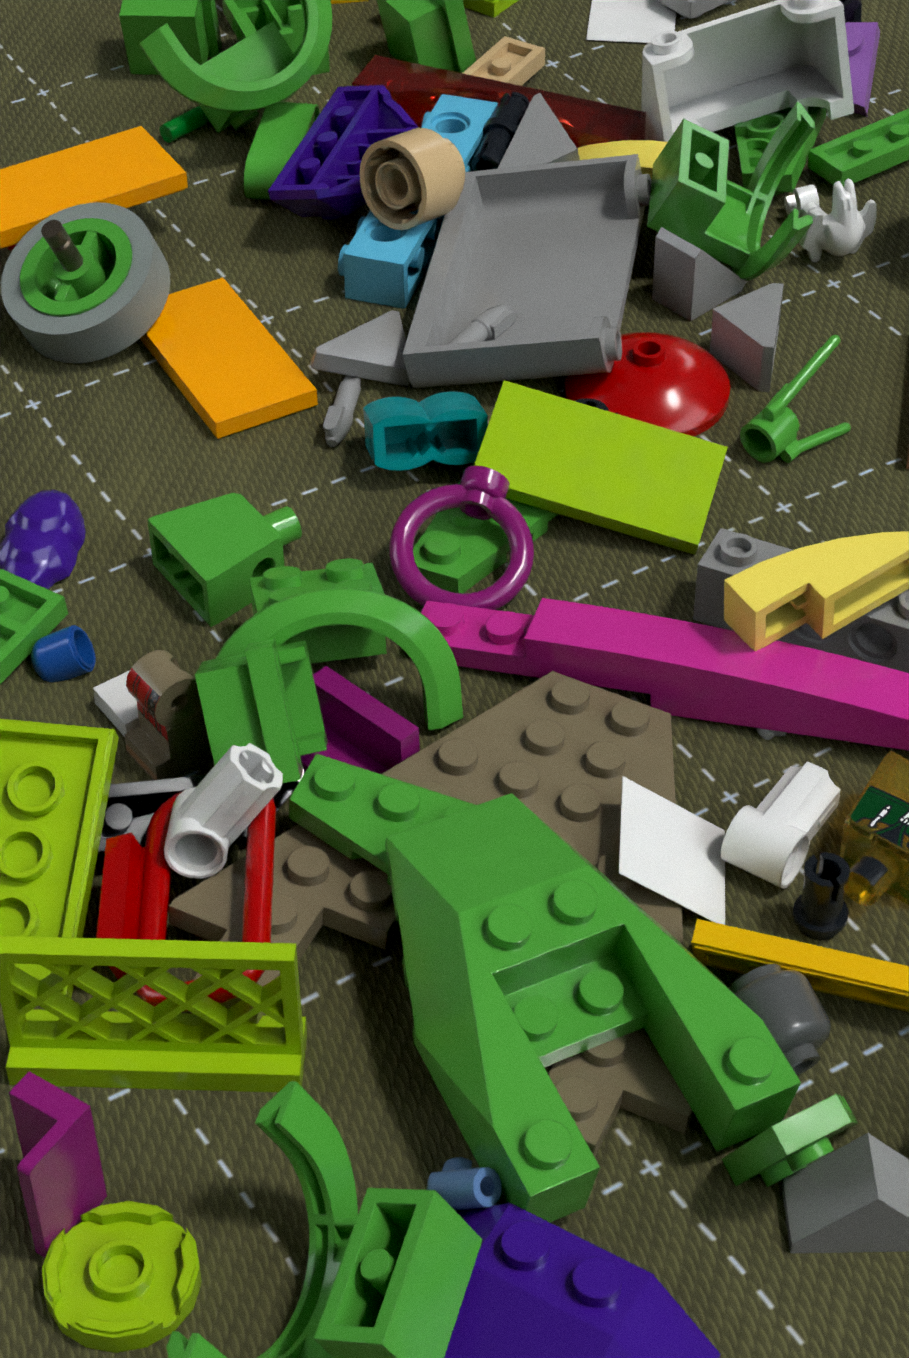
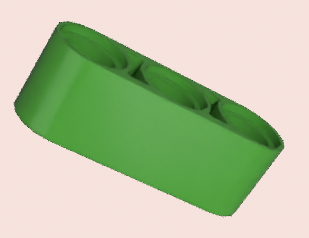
[244,102,320,200]

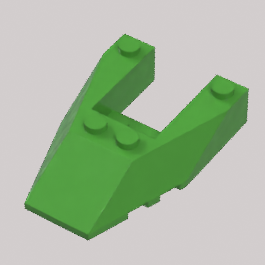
[385,793,801,1222]

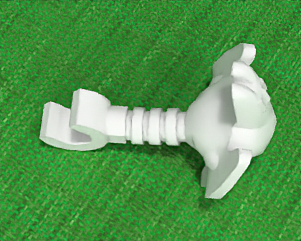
[784,179,877,263]

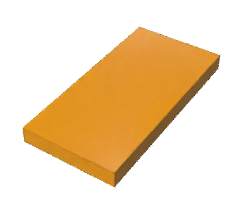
[0,126,188,249]
[140,277,318,439]

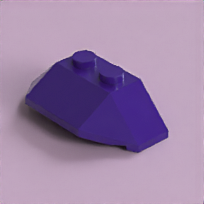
[268,85,418,220]
[444,1203,721,1358]

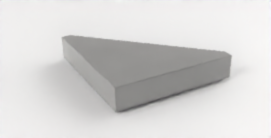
[497,93,580,169]
[310,310,410,386]

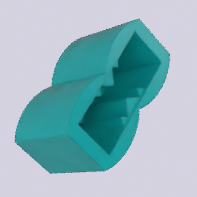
[363,392,488,471]

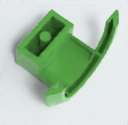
[139,0,332,133]
[647,102,815,281]
[215,558,463,730]
[166,1081,483,1358]

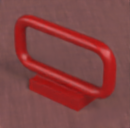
[96,791,276,1012]

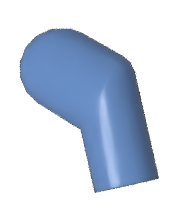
[426,1157,502,1211]

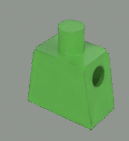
[147,493,302,627]

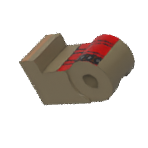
[124,650,212,780]

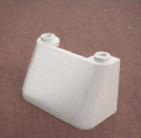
[641,0,854,142]

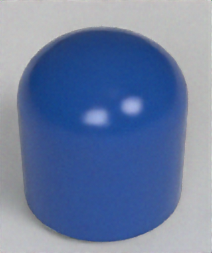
[31,625,96,682]

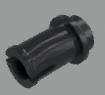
[792,852,850,940]

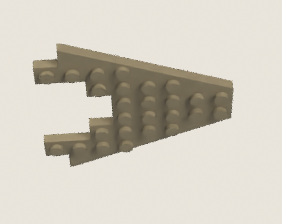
[169,671,692,1157]

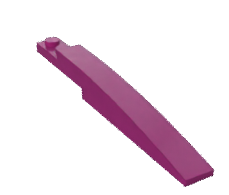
[409,598,909,750]

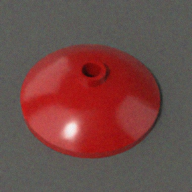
[564,332,730,437]

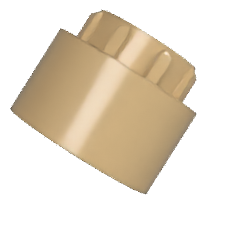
[360,128,465,230]

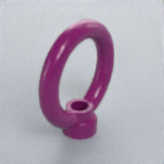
[389,466,534,610]

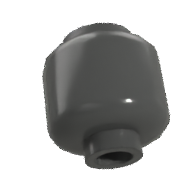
[729,964,831,1075]

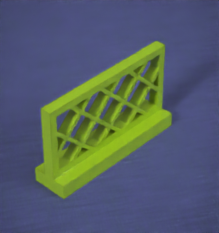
[0,936,307,1093]

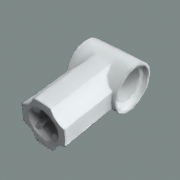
[164,743,283,879]
[721,762,841,889]

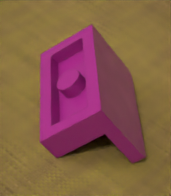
[300,666,420,774]
[9,1071,107,1258]

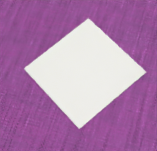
[586,0,676,43]
[619,776,725,925]

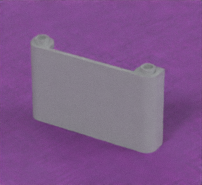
[402,154,651,388]

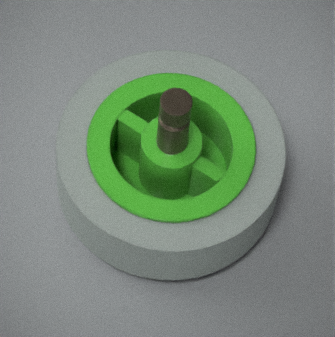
[1,202,171,363]

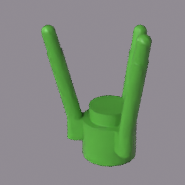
[740,335,851,463]

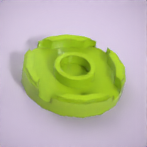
[42,1201,202,1353]

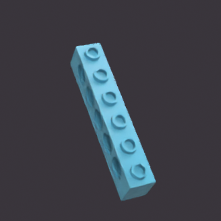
[338,94,498,309]

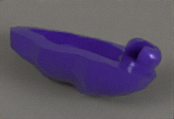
[0,489,86,589]

